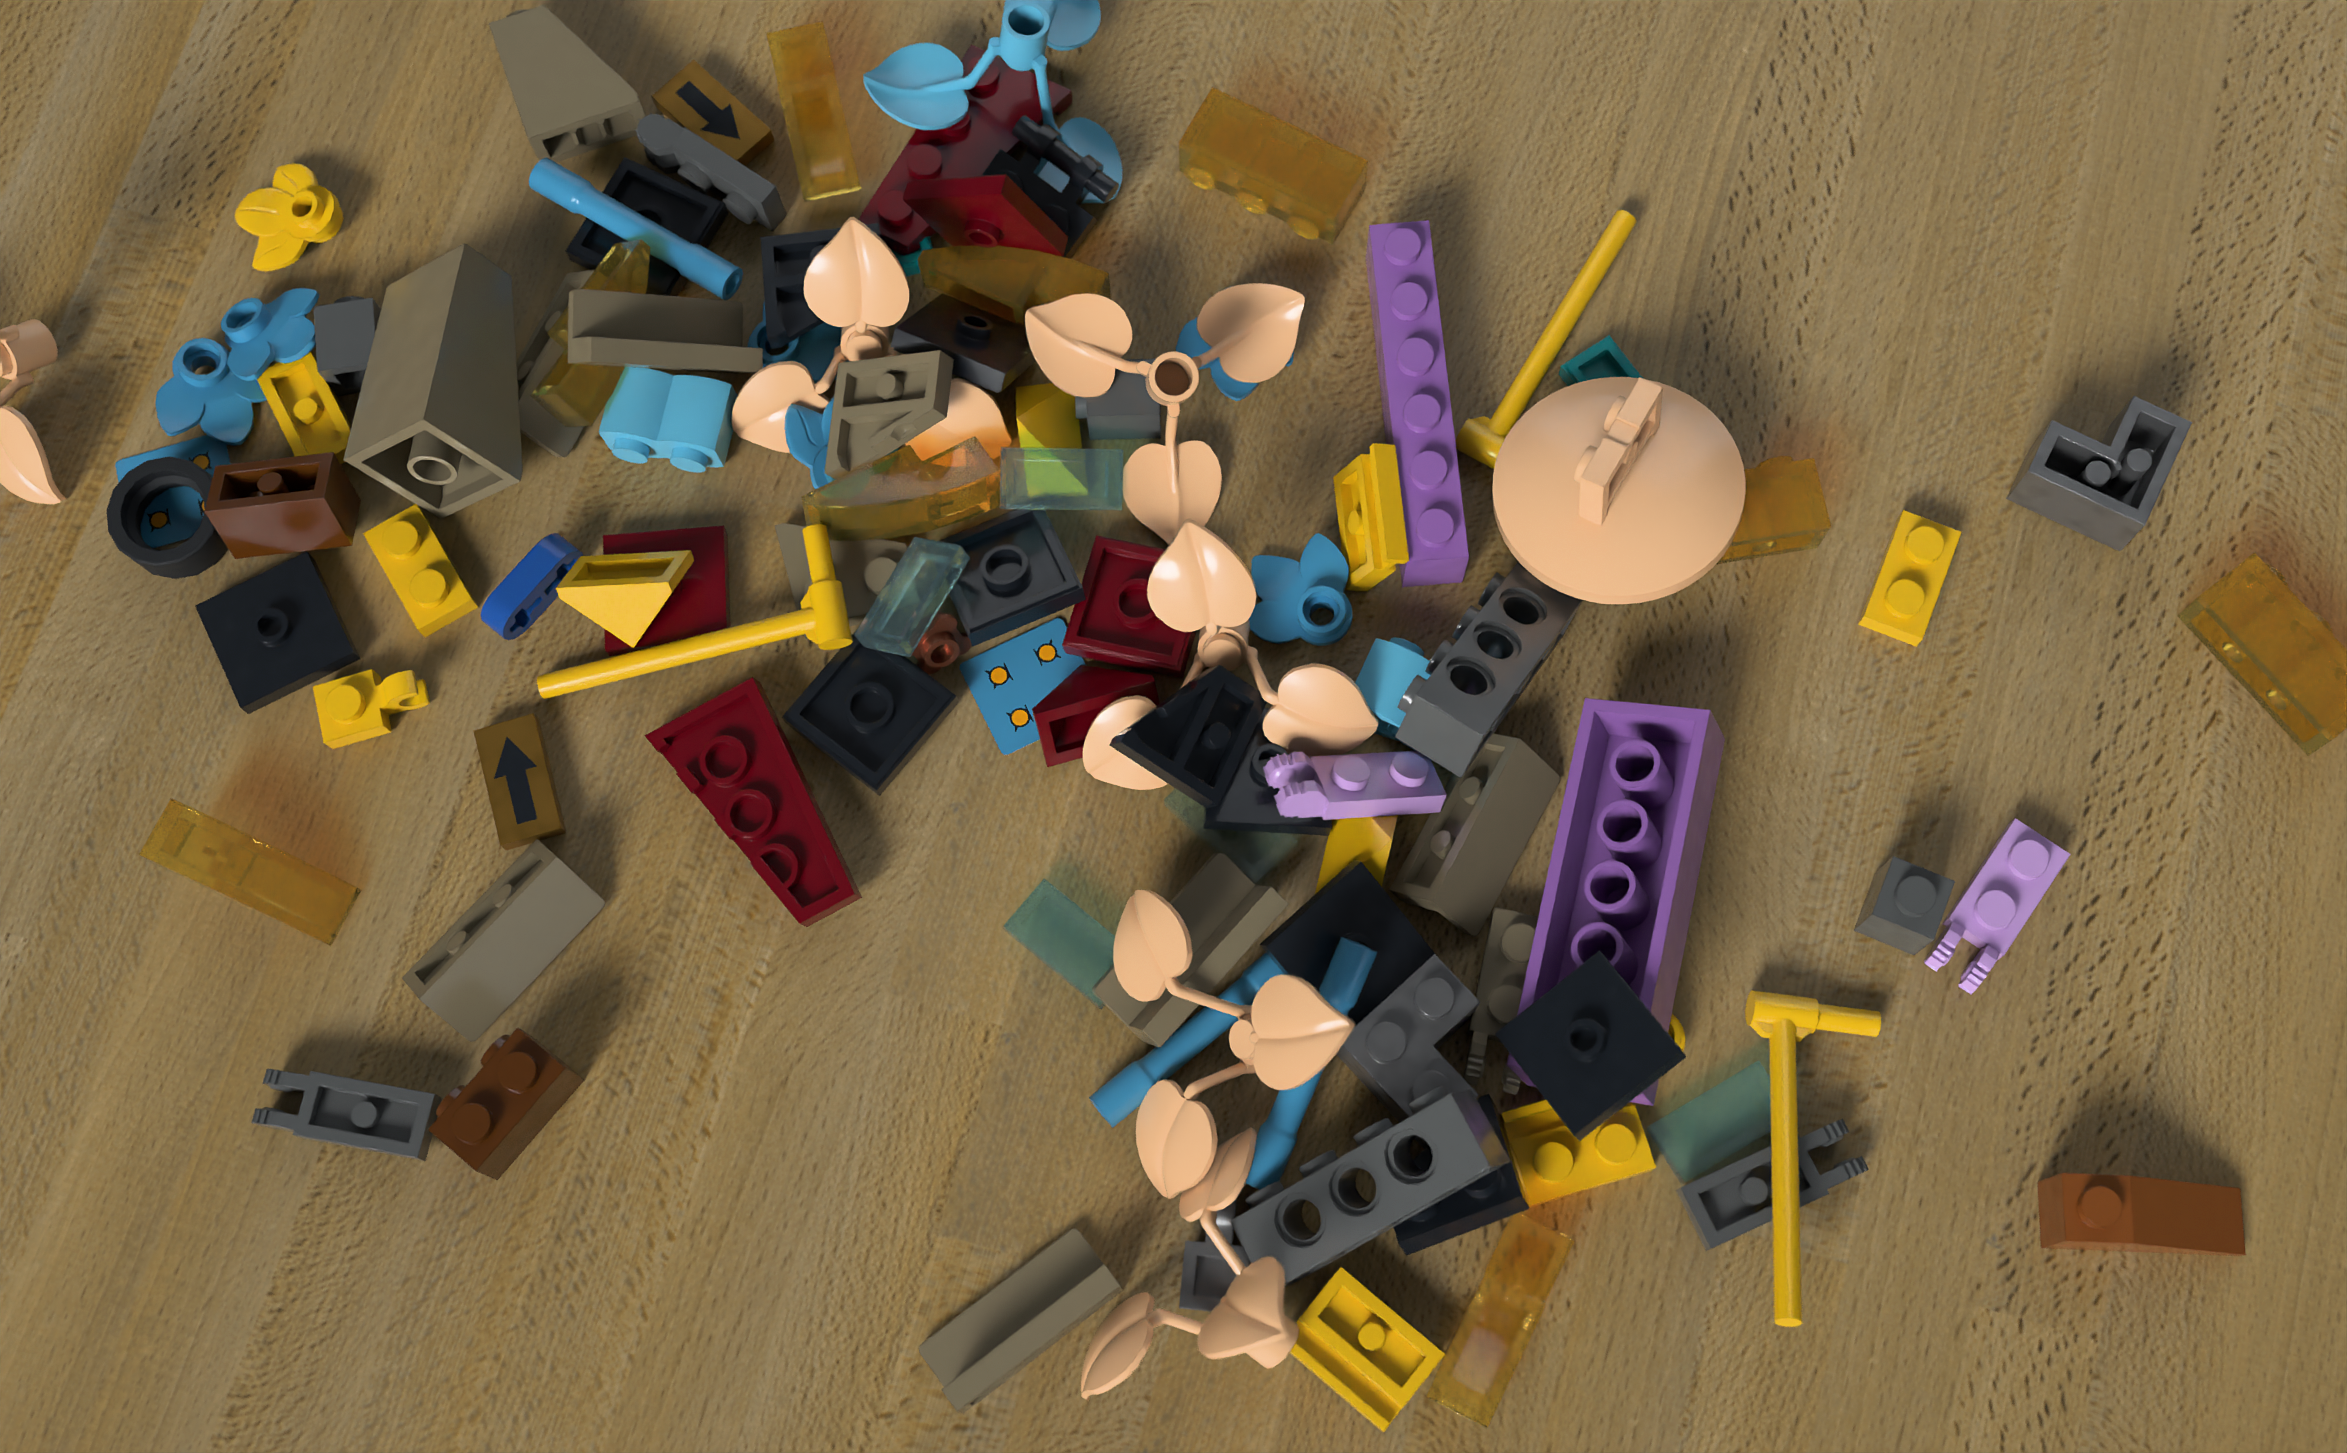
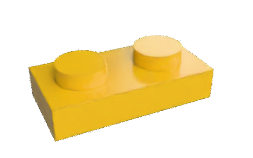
[257,351,352,464]
[363,504,478,638]
[1858,510,1962,647]

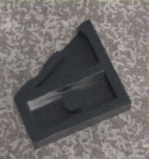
[761,223,882,349]

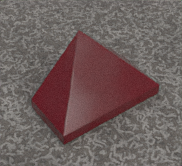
[1032,665,1160,767]

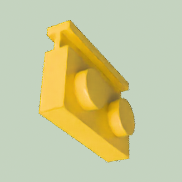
[1333,443,1409,592]
[1500,1100,1656,1207]
[1289,1267,1445,1432]

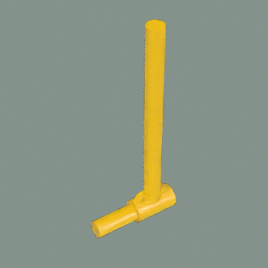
[1455,210,1636,469]
[537,524,853,699]
[1745,990,1881,1327]

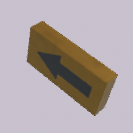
[651,59,774,166]
[473,713,567,851]

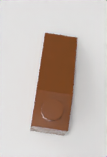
[2037,1173,2246,1256]

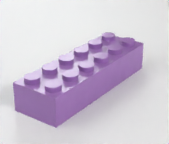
[1507,698,1725,1106]

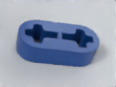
[480,533,583,640]

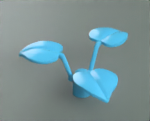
[863,0,1122,203]

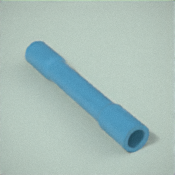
[529,158,743,300]
[1245,937,1378,1190]
[1089,953,1284,1128]

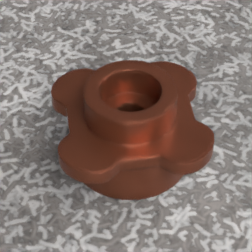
[902,611,971,674]

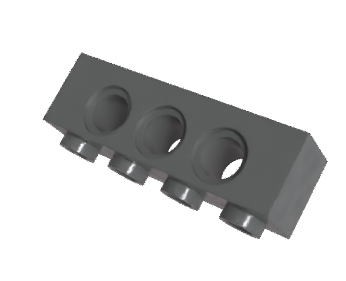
[1395,561,1583,778]
[1230,1086,1510,1288]

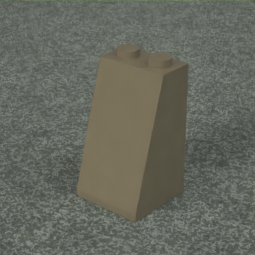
[343,243,523,519]

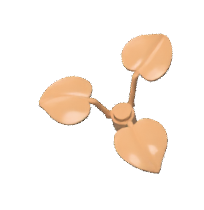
[731,217,1012,470]
[1025,283,1305,545]
[0,319,67,504]
[1083,519,1379,790]
[1113,890,1355,1199]
[1081,1127,1299,1401]

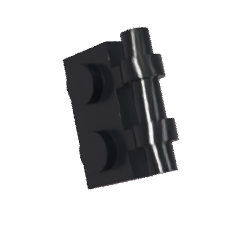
[981,115,1119,268]

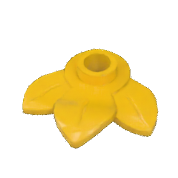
[235,163,343,272]

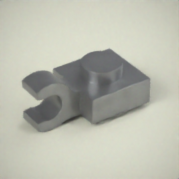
[1179,1199,1250,1311]

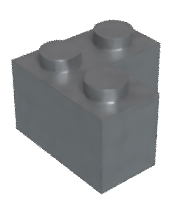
[2006,396,2192,552]
[1336,954,1480,1149]

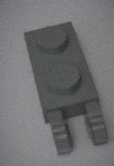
[635,113,787,232]
[251,1068,442,1161]
[1676,1119,1869,1251]

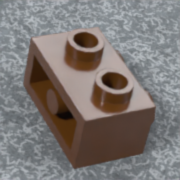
[204,452,361,559]
[428,1028,584,1180]

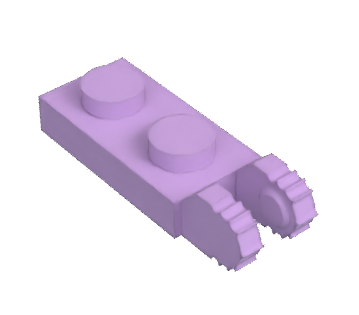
[1263,751,1447,820]
[1924,818,2071,995]

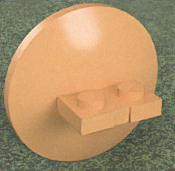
[1492,377,1746,604]

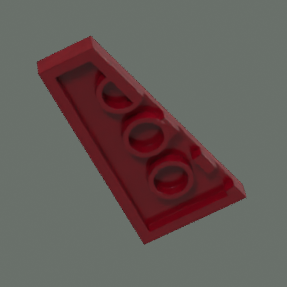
[858,44,1072,255]
[645,677,862,927]

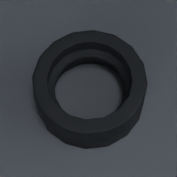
[106,456,228,579]

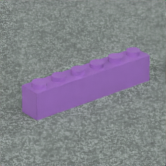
[1366,220,1469,587]

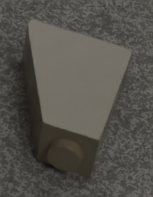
[489,5,646,163]

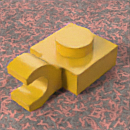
[313,669,430,749]

